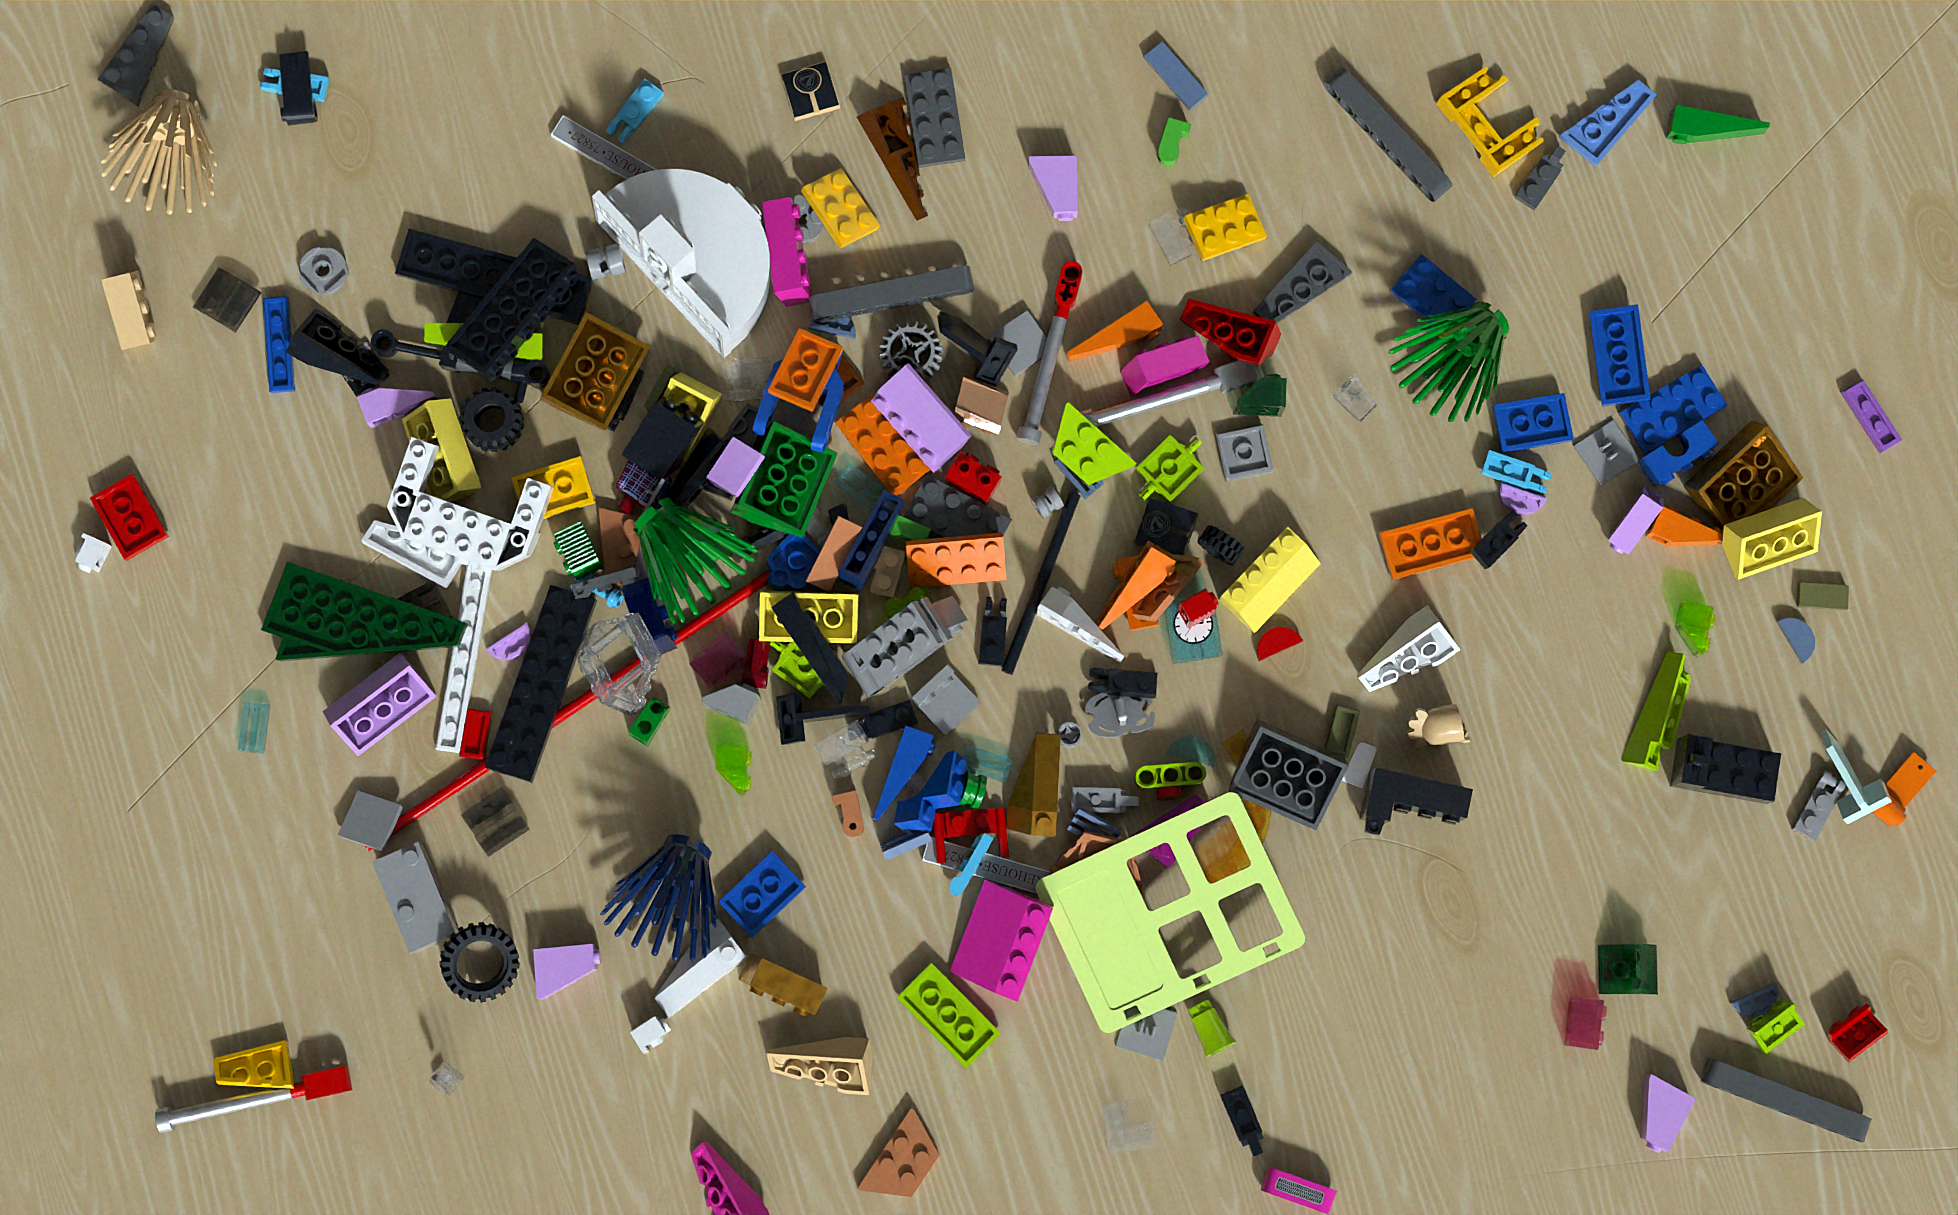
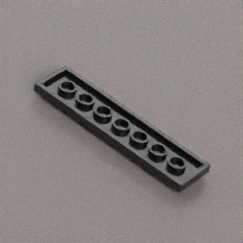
[395,229,593,325]
[485,585,597,783]

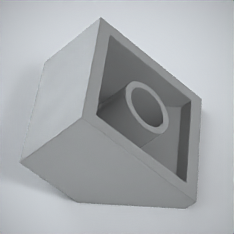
[701,683,761,726]

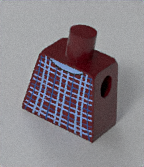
[616,459,673,514]

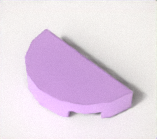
[1499,482,1547,515]
[485,622,531,660]

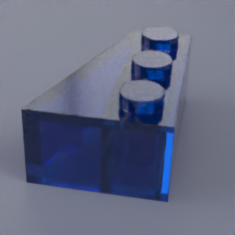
[621,577,678,659]

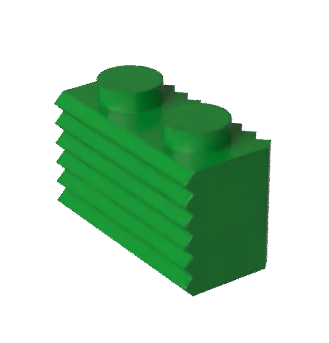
[553,521,603,580]

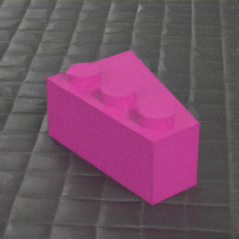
[1120,336,1209,397]

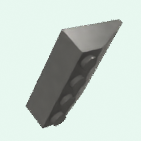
[1228,719,1349,830]

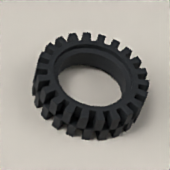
[439,922,520,1003]

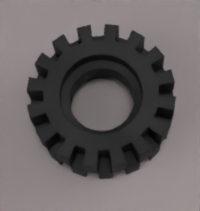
[1197,525,1244,566]

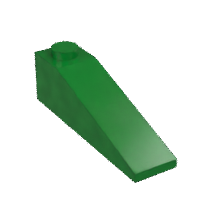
[1666,105,1770,144]

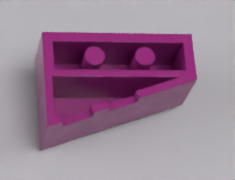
[1130,794,1206,869]

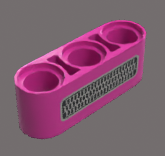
[1261,1166,1337,1215]

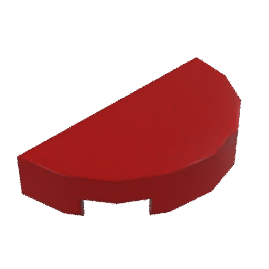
[1257,627,1303,662]

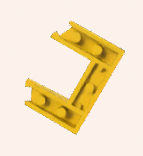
[1436,66,1544,178]

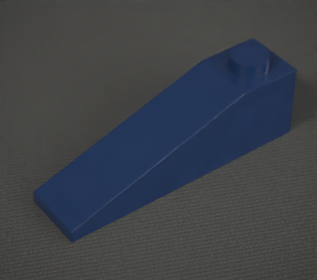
[839,490,905,591]

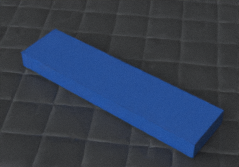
[263,296,295,393]

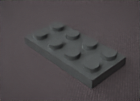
[904,68,966,168]
[904,475,1012,538]

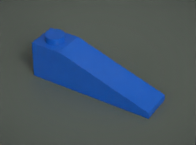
[873,726,936,821]

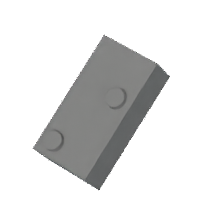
[372,842,459,954]

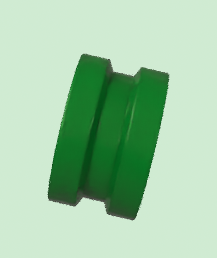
[960,771,987,809]

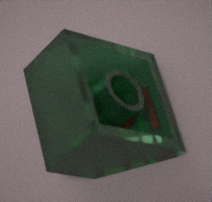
[1233,374,1287,417]
[1598,944,1658,995]

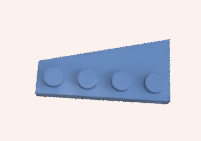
[1559,80,1657,167]

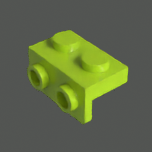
[1746,999,1805,1054]

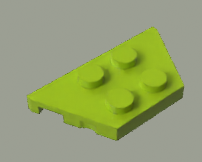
[1052,402,1137,485]

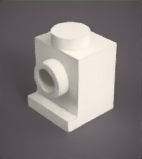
[75,533,112,573]
[630,1016,671,1054]

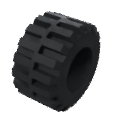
[459,387,524,452]

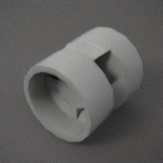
[586,243,626,280]

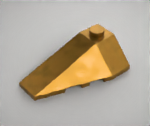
[1007,733,1061,836]

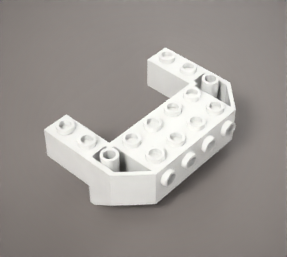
[387,437,554,573]

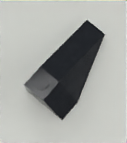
[286,308,389,385]

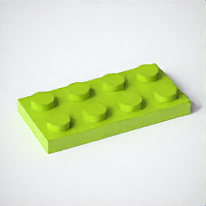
[897,963,1001,1069]

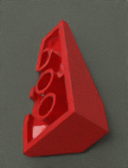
[1180,298,1281,365]

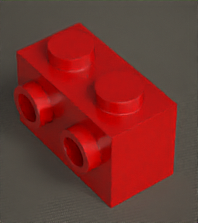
[945,452,1002,505]

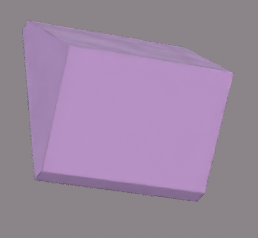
[707,437,765,497]

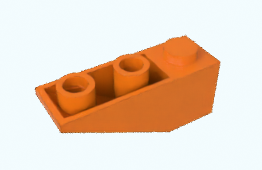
[1646,506,1723,546]

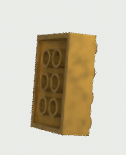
[540,312,650,431]
[1683,421,1803,530]

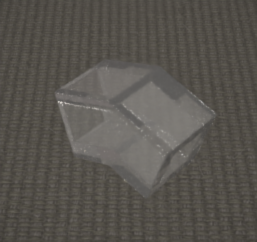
[906,772,929,794]

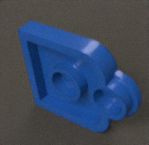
[767,534,820,591]

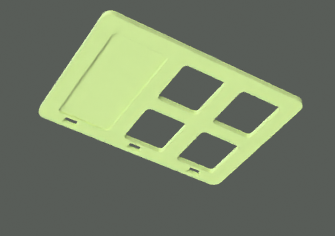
[1036,792,1305,1033]

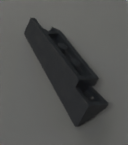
[659,428,728,509]
[771,592,848,705]

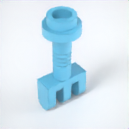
[569,574,624,608]

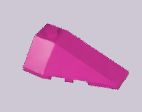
[691,1141,770,1215]

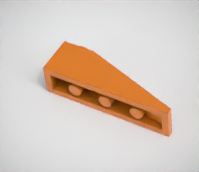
[1066,301,1163,361]
[1095,540,1176,630]

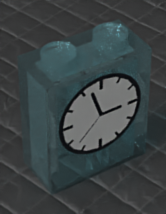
[1164,598,1223,664]

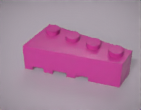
[762,197,813,307]

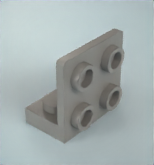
[912,664,980,735]

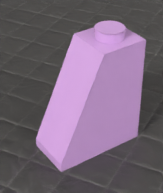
[1029,156,1078,221]
[1608,486,1664,555]
[533,944,601,1000]
[1641,1074,1696,1153]

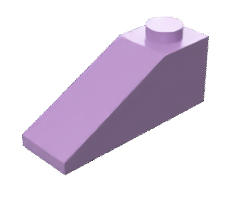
[357,388,438,428]

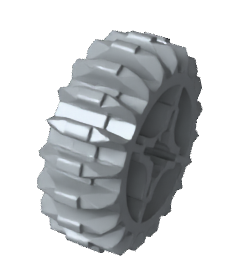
[878,321,943,382]

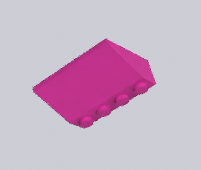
[950,879,1054,1002]

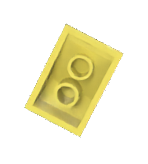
[663,372,722,462]

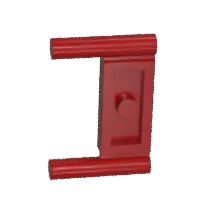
[933,808,1010,864]

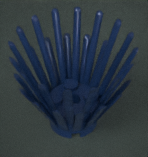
[600,834,717,962]

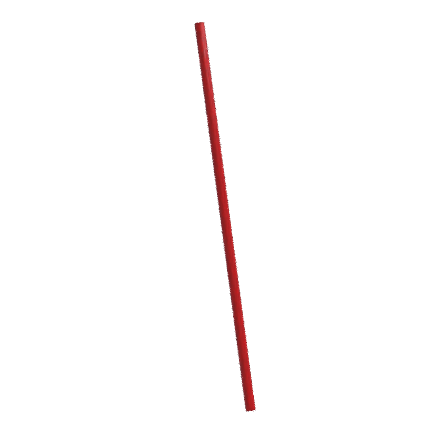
[365,569,770,851]

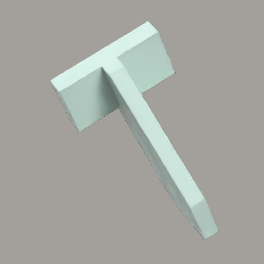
[1820,729,1892,824]

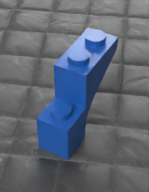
[894,750,967,834]

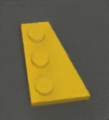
[213,1040,294,1089]

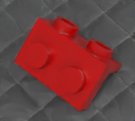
[1828,1003,1888,1063]

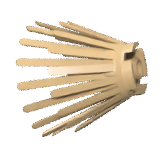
[101,89,217,215]

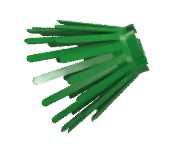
[1388,301,1510,422]
[633,498,758,625]

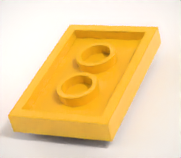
[801,168,880,249]
[1183,194,1267,261]
[511,456,596,519]

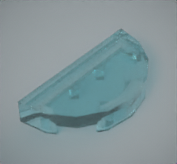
[1166,735,1215,767]

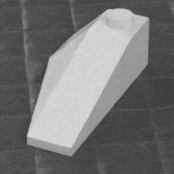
[1037,586,1124,663]
[1357,605,1460,692]
[654,918,748,1018]

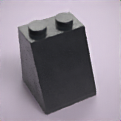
[621,397,704,480]

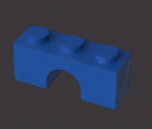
[1637,420,1719,486]

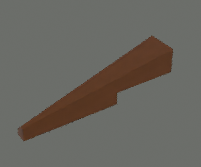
[857,97,928,221]

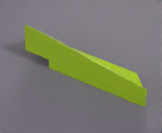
[424,323,544,361]
[1622,652,1691,772]

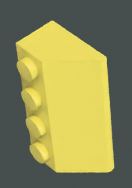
[402,398,481,503]
[1722,498,1822,580]
[1219,527,1321,633]
[759,590,859,643]

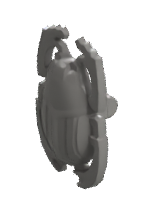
[1085,693,1155,738]

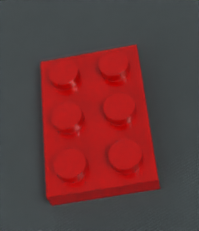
[90,474,169,561]

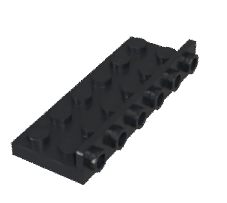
[444,238,579,383]

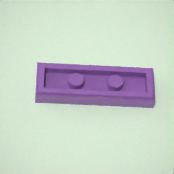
[1841,379,1902,454]

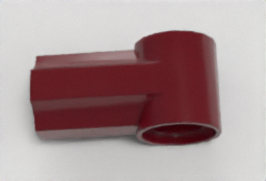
[741,639,770,689]

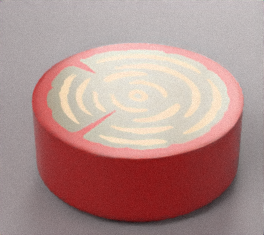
[1157,786,1182,801]

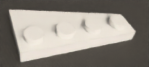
[361,520,461,588]

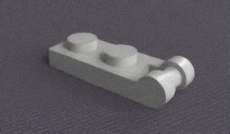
[1792,769,1846,841]

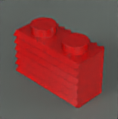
[1177,588,1219,629]

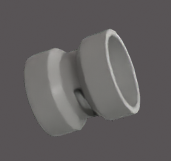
[1031,486,1064,519]
[1058,722,1082,748]

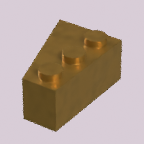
[739,953,827,1016]

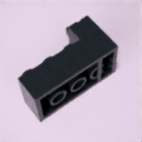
[1670,734,1781,804]
[1360,768,1473,835]

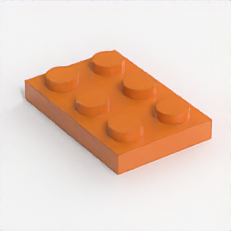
[768,328,843,412]

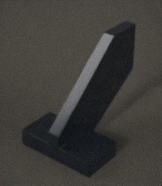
[937,311,1018,386]
[776,693,870,745]

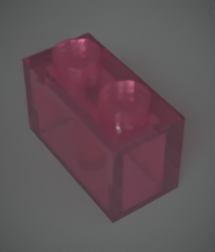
[689,632,747,688]
[1564,996,1607,1050]

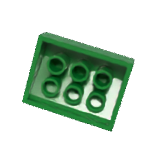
[730,421,838,538]

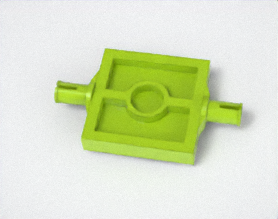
[1136,435,1204,503]
[770,641,825,700]

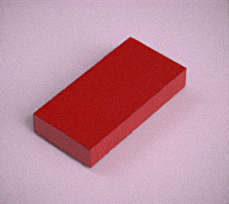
[459,708,492,761]

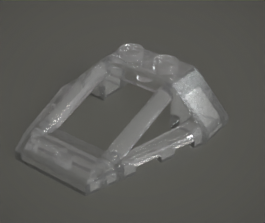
[578,613,662,716]

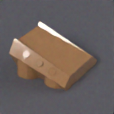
[954,375,1009,435]

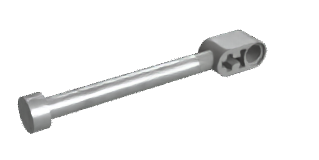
[1080,360,1265,427]

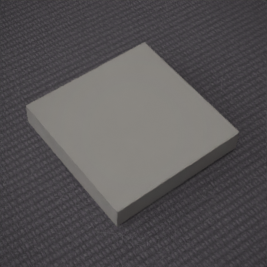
[988,310,1047,377]
[1215,424,1273,482]
[338,790,403,852]

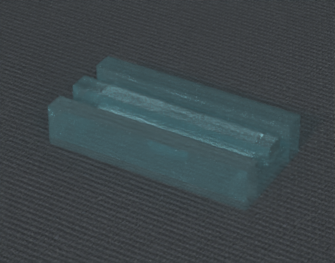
[835,463,888,510]
[238,702,270,754]
[963,745,1013,783]

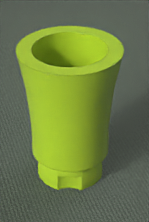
[1188,1000,1236,1057]

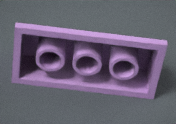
[871,363,972,473]
[322,652,437,756]

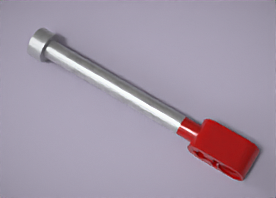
[1016,261,1083,445]
[155,1066,353,1133]

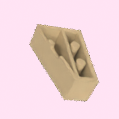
[101,270,156,350]

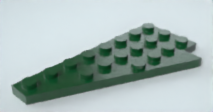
[261,562,468,662]

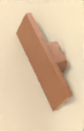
[805,515,862,592]

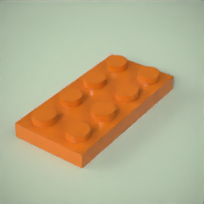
[835,394,931,496]
[1378,508,1482,580]
[906,532,1006,588]

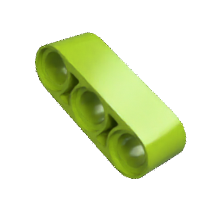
[1134,762,1207,790]

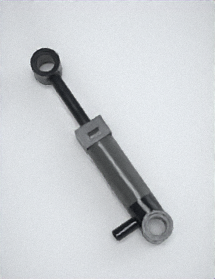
[371,330,551,403]

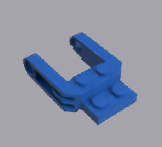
[753,352,844,453]

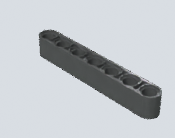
[1324,67,1452,202]
[808,266,975,323]
[1700,1058,1872,1143]

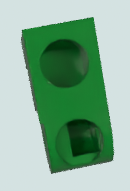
[628,697,671,747]

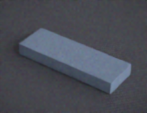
[1144,41,1208,111]

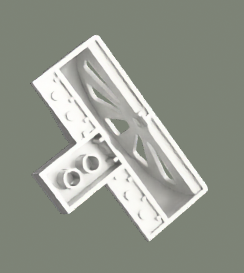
[592,169,770,358]

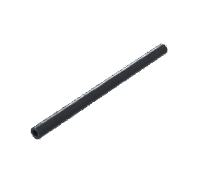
[1001,491,1081,675]

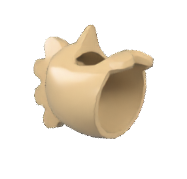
[1407,704,1471,751]

